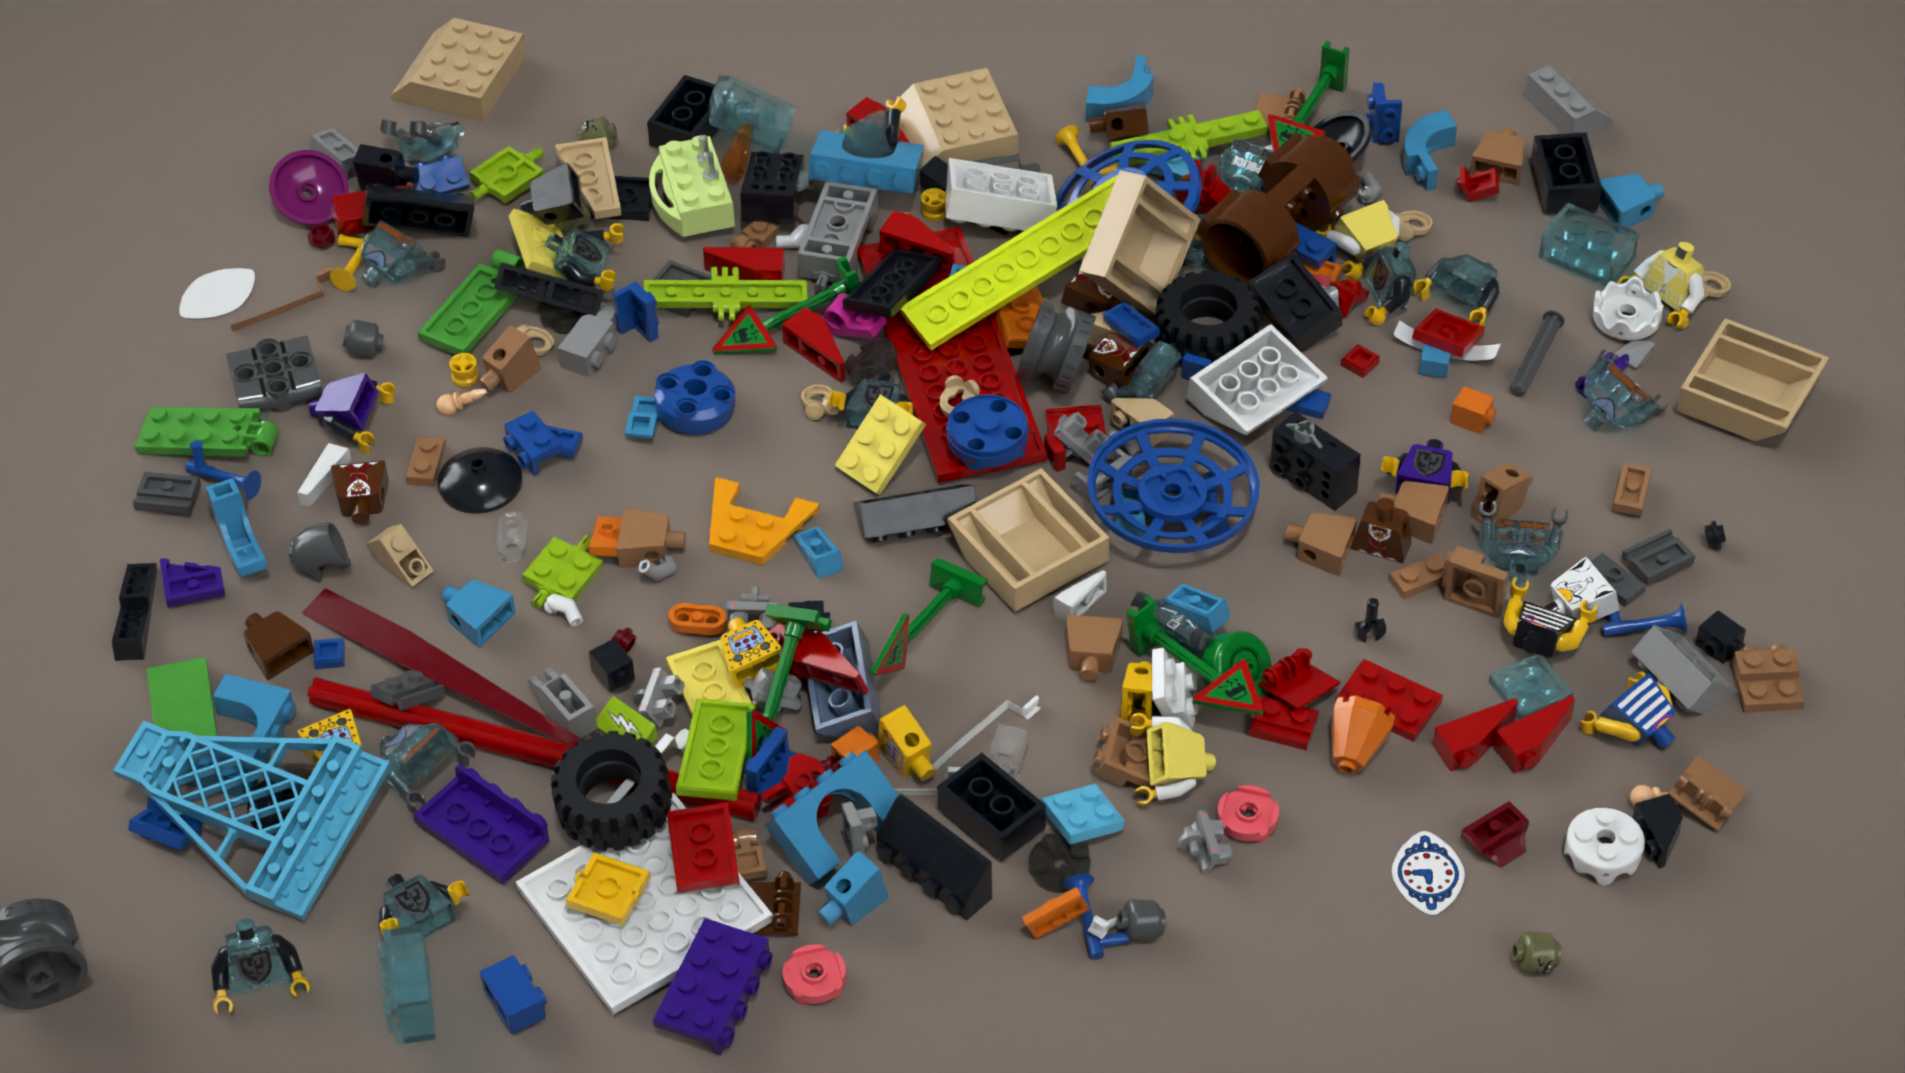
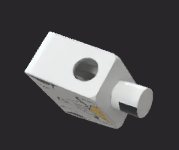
[1544,557,1620,620]

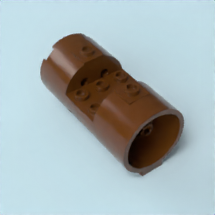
[1195,132,1360,286]

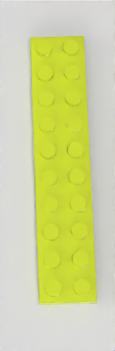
[900,175,1118,350]

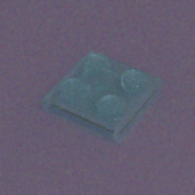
[1489,654,1573,720]

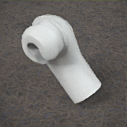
[776,224,808,248]
[544,594,583,627]

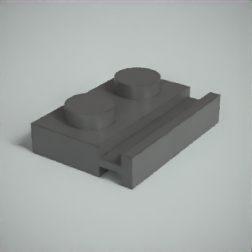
[133,472,201,515]
[1622,529,1695,585]
[370,670,444,710]

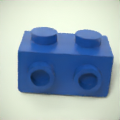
[1366,83,1402,143]
[413,155,470,193]
[1295,222,1337,269]
[613,281,659,343]
[503,411,562,476]
[744,727,798,802]
[128,796,203,850]

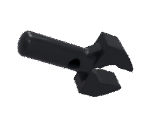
[1354,598,1386,643]

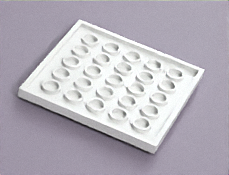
[516,793,773,1015]

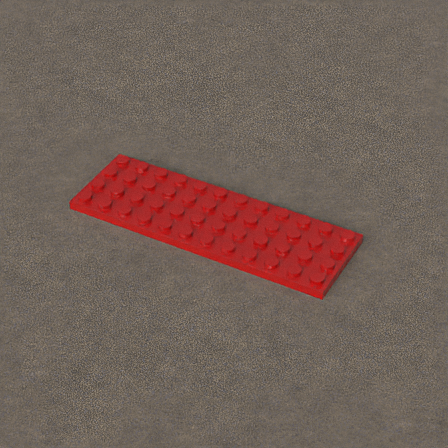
[857,227,1047,483]

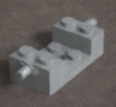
[797,181,878,293]

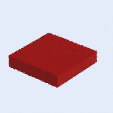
[1412,308,1485,358]

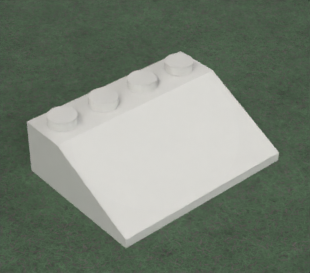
[945,158,1057,232]
[1186,324,1328,436]

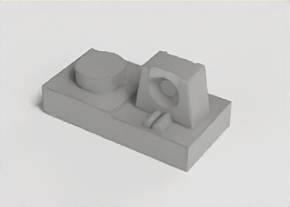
[842,801,877,857]

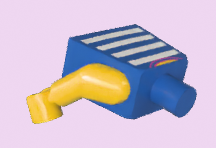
[1579,671,1676,749]

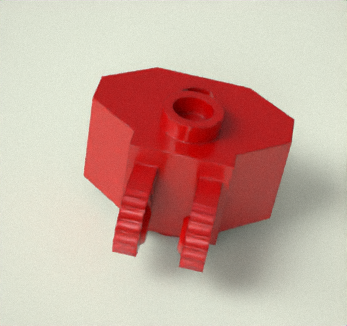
[1173,159,1232,217]
[761,753,833,820]

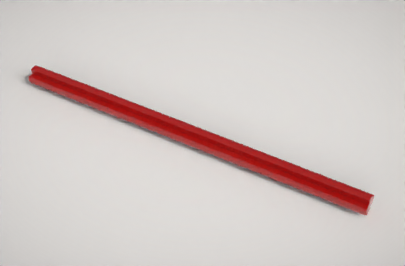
[307,677,762,820]

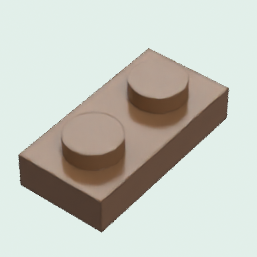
[406,436,446,487]
[1612,463,1652,517]
[1389,553,1448,599]

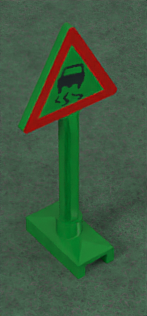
[1267,41,1350,153]
[712,256,860,355]
[870,557,987,676]
[1126,595,1263,715]
[746,604,832,761]

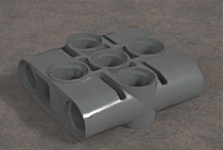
[226,335,323,413]

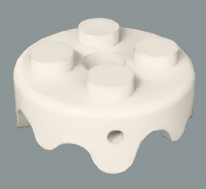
[1593,276,1664,341]
[1564,808,1645,886]

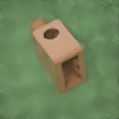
[1470,127,1524,186]
[478,325,542,393]
[1471,463,1533,531]
[1379,481,1449,544]
[617,508,686,568]
[1285,513,1357,577]
[1066,614,1123,681]

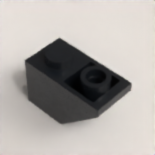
[1632,794,1683,869]

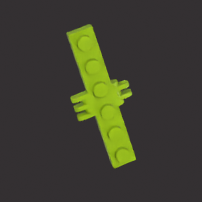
[1110,110,1268,165]
[644,267,808,321]

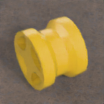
[921,188,946,222]
[449,353,479,388]

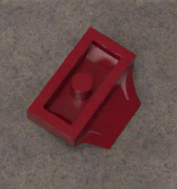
[1461,801,1529,867]

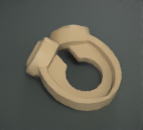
[1395,210,1433,241]
[1701,271,1731,301]
[517,324,554,356]
[940,375,980,417]
[801,385,840,420]

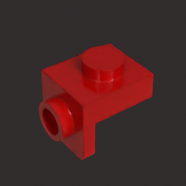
[1457,166,1500,202]
[1331,278,1370,318]

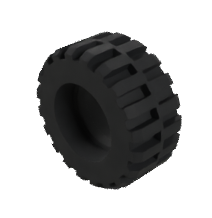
[1155,270,1261,364]
[551,731,672,851]

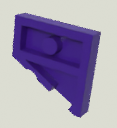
[160,558,226,607]

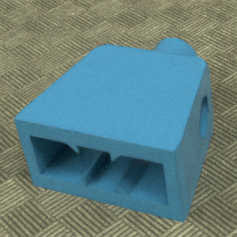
[1599,174,1664,232]
[442,580,516,648]
[817,850,889,926]

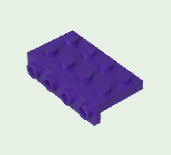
[413,764,549,884]
[653,918,773,1055]

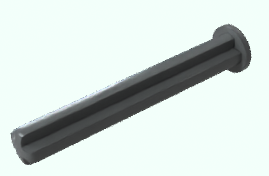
[1510,310,1565,396]

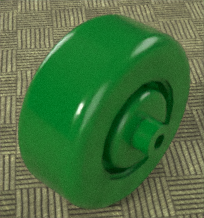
[1202,631,1272,696]

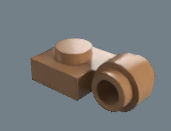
[731,221,779,248]
[733,827,767,881]

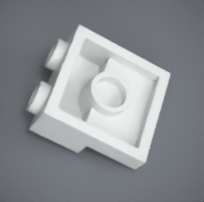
[1152,648,1197,728]

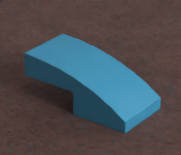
[625,396,660,439]

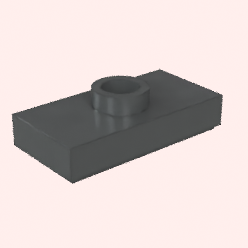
[1591,553,1646,607]

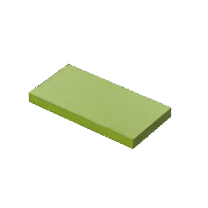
[676,699,756,801]

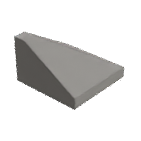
[1614,340,1655,371]

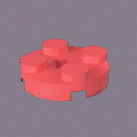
[1217,785,1279,843]
[782,944,846,1005]

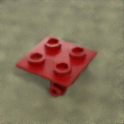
[1258,648,1340,710]

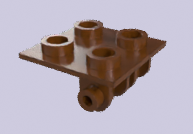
[747,871,801,935]

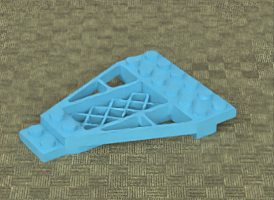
[113,720,391,921]

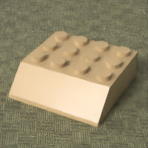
[391,18,527,121]
[889,68,1018,179]
[1079,170,1200,316]
[1677,318,1829,441]
[948,468,1110,612]

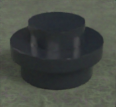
[1704,520,1726,549]

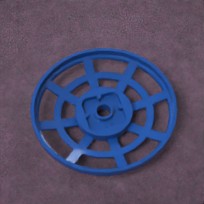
[1056,140,1202,265]
[1087,418,1260,553]

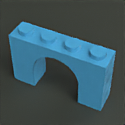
[808,130,924,194]
[186,674,296,797]
[765,750,899,885]

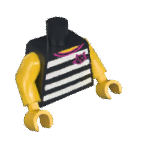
[1503,577,1598,658]

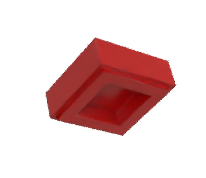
[1341,344,1380,378]
[1044,431,1066,472]

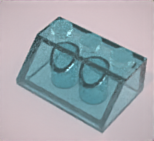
[709,75,798,153]

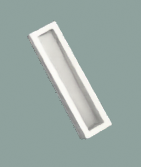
[297,443,351,507]

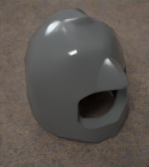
[289,522,351,583]

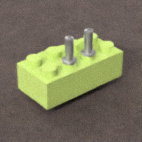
[649,135,735,237]

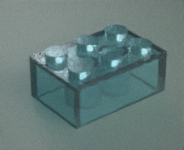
[1539,203,1640,286]
[378,925,436,1045]

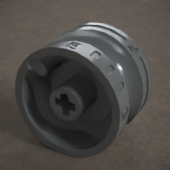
[1015,297,1096,394]
[0,898,88,1009]

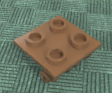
[1255,87,1306,131]
[1668,754,1747,832]

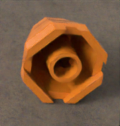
[1331,696,1395,774]

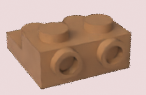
[1442,546,1509,619]
[1731,644,1805,713]
[1092,716,1156,790]

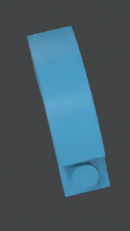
[1086,55,1154,123]
[1403,110,1457,191]
[205,478,268,577]

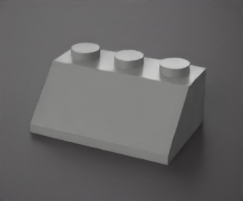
[1525,66,1614,136]
[1631,625,1739,714]

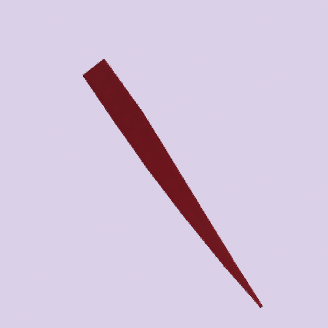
[302,588,581,748]

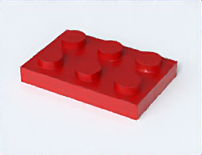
[1335,659,1443,742]
[667,802,740,893]

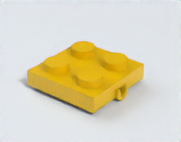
[566,853,651,926]

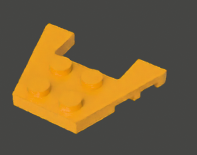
[709,477,820,565]

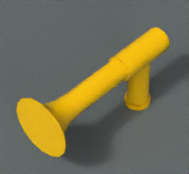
[1055,125,1118,188]
[330,232,376,291]

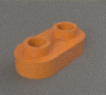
[668,603,727,636]

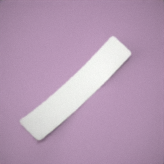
[1394,321,1501,361]

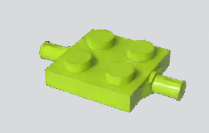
[470,146,544,204]
[522,535,603,610]

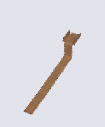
[231,266,333,331]

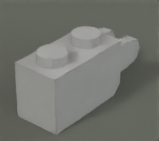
[558,305,617,377]
[528,667,597,738]

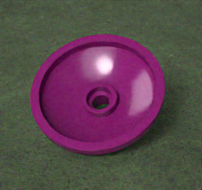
[269,150,349,226]

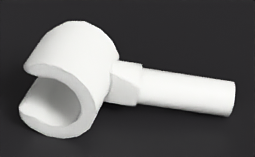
[1087,915,1117,939]

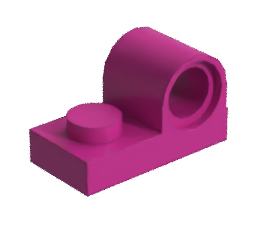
[823,294,887,339]

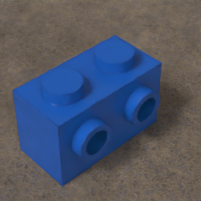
[480,955,547,1035]

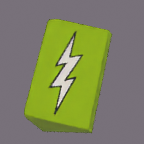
[596,696,658,744]

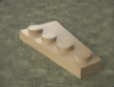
[555,137,621,219]

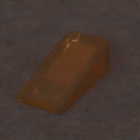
[720,123,754,176]

